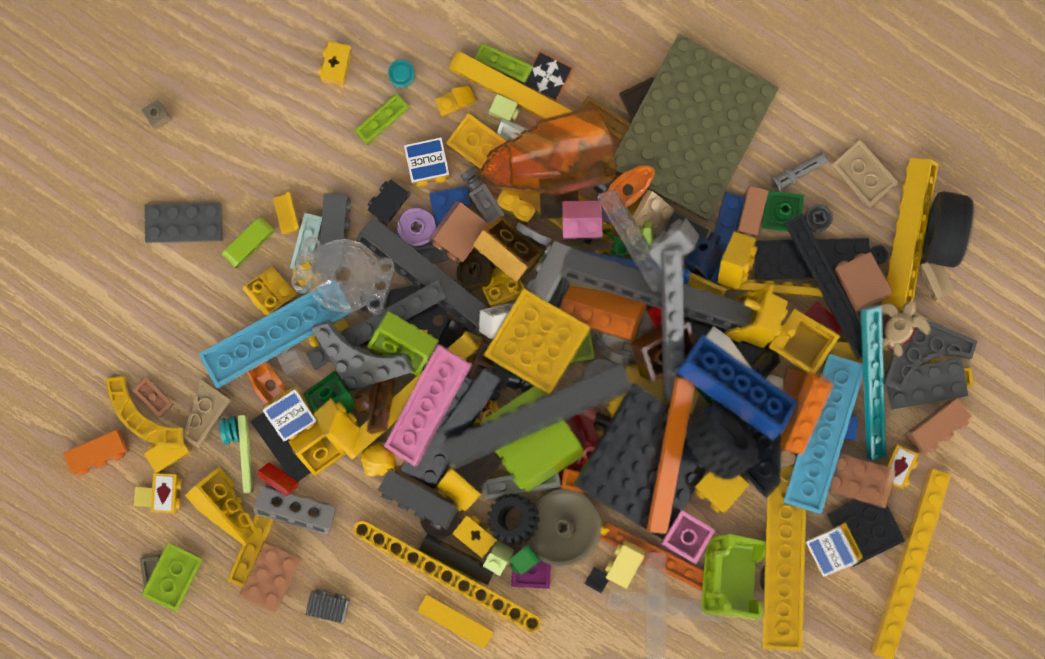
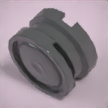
[804,204,833,232]

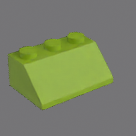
[367,312,438,376]

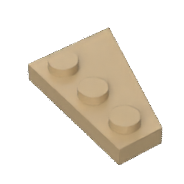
[183,379,232,448]

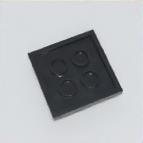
[826,500,905,567]

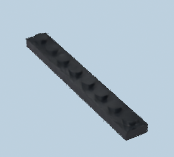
[784,214,863,360]

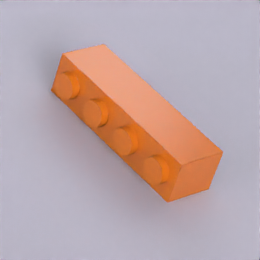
[780,371,833,455]

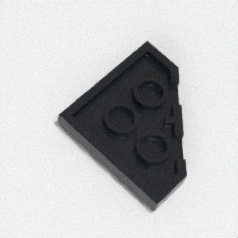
[743,427,780,497]

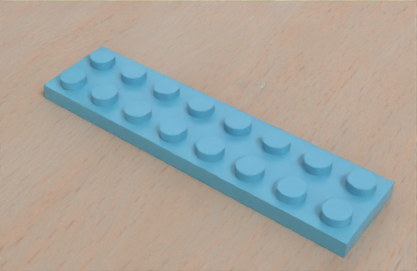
[198,279,353,388]
[783,354,863,514]

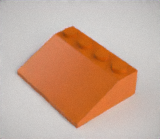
[560,286,647,342]

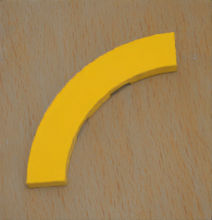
[106,376,183,448]

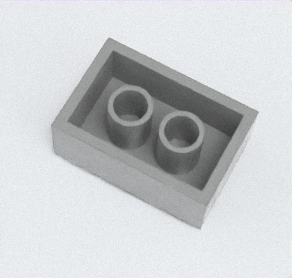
[649,218,700,268]

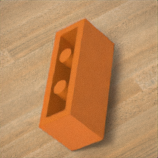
[63,430,129,476]

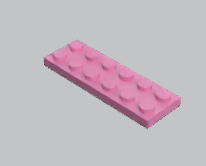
[384,345,472,466]

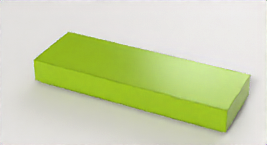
[474,43,533,84]
[354,93,410,145]

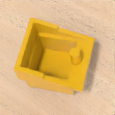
[724,285,788,348]
[769,309,840,373]

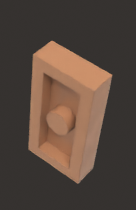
[132,377,174,418]

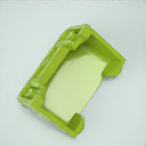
[701,534,766,620]

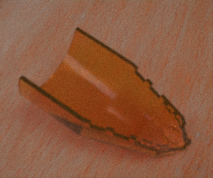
[477,106,616,196]

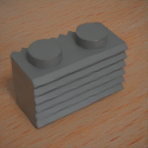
[305,589,350,624]

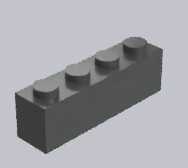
[318,193,351,273]
[378,470,458,530]

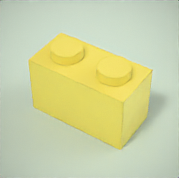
[605,540,646,589]

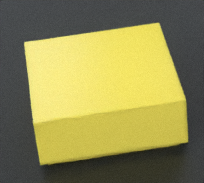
[134,487,152,507]

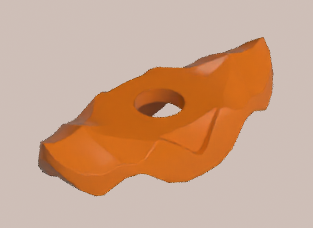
[601,165,655,214]
[246,362,288,403]

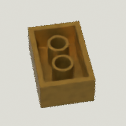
[473,216,544,283]

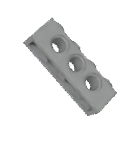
[254,486,335,535]

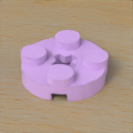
[397,208,436,247]

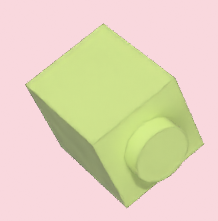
[489,94,520,122]
[483,541,514,576]

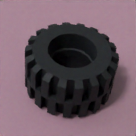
[487,493,540,544]

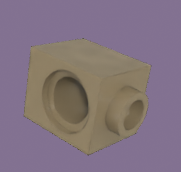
[141,100,172,129]

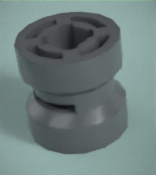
[461,166,486,192]

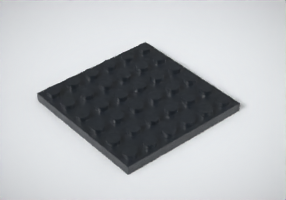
[573,383,706,540]

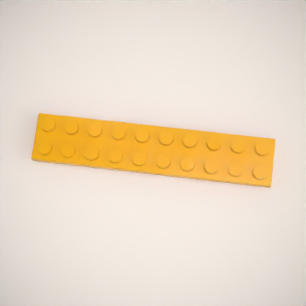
[762,455,806,651]

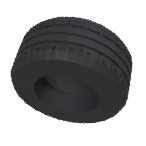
[923,191,974,268]

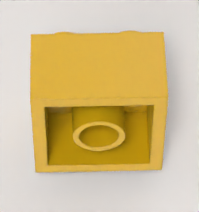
[717,231,757,290]

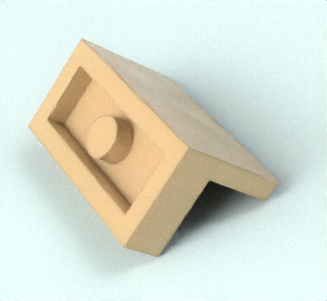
[919,262,955,301]

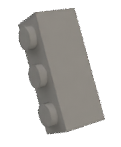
[527,241,574,303]

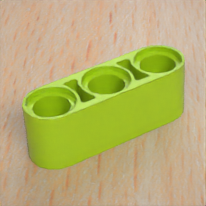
[222,216,275,268]

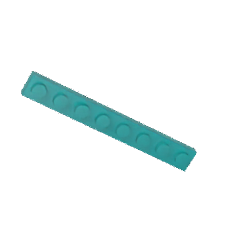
[861,305,886,460]

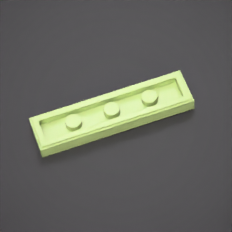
[238,415,253,493]

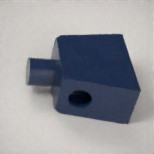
[684,232,722,280]

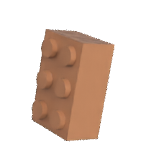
[904,398,972,453]
[828,454,896,508]
[240,541,301,612]

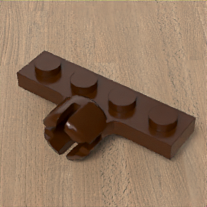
[353,377,396,434]

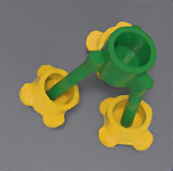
[594,220,636,259]

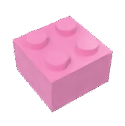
[661,510,715,564]

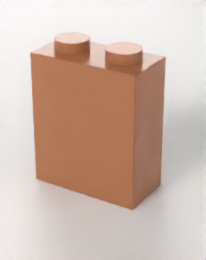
[735,186,768,238]
[429,201,489,262]
[834,252,892,313]

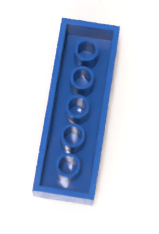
[677,335,799,440]

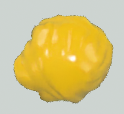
[360,442,396,477]

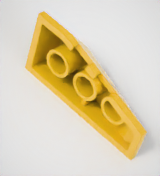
[185,466,258,546]

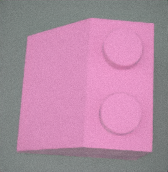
[562,201,602,240]

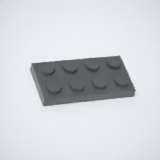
[145,202,222,243]
[884,357,968,410]

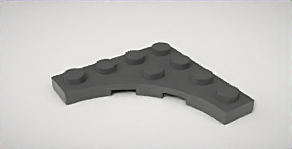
[884,315,978,391]
[312,320,414,391]

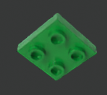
[761,191,804,232]

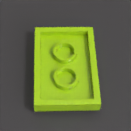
[141,543,203,612]

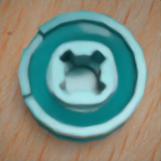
[388,59,415,88]
[219,416,240,445]

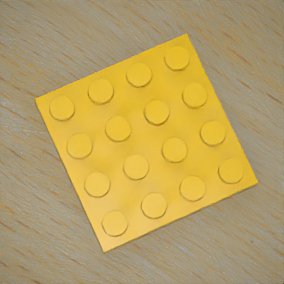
[484,289,591,395]

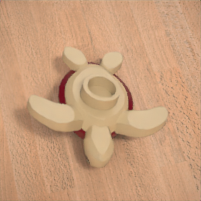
[881,301,930,357]

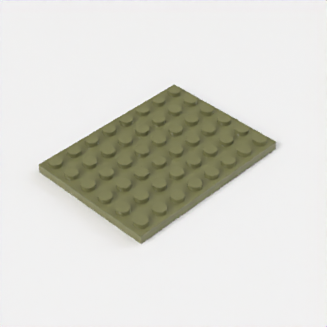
[608,34,779,221]

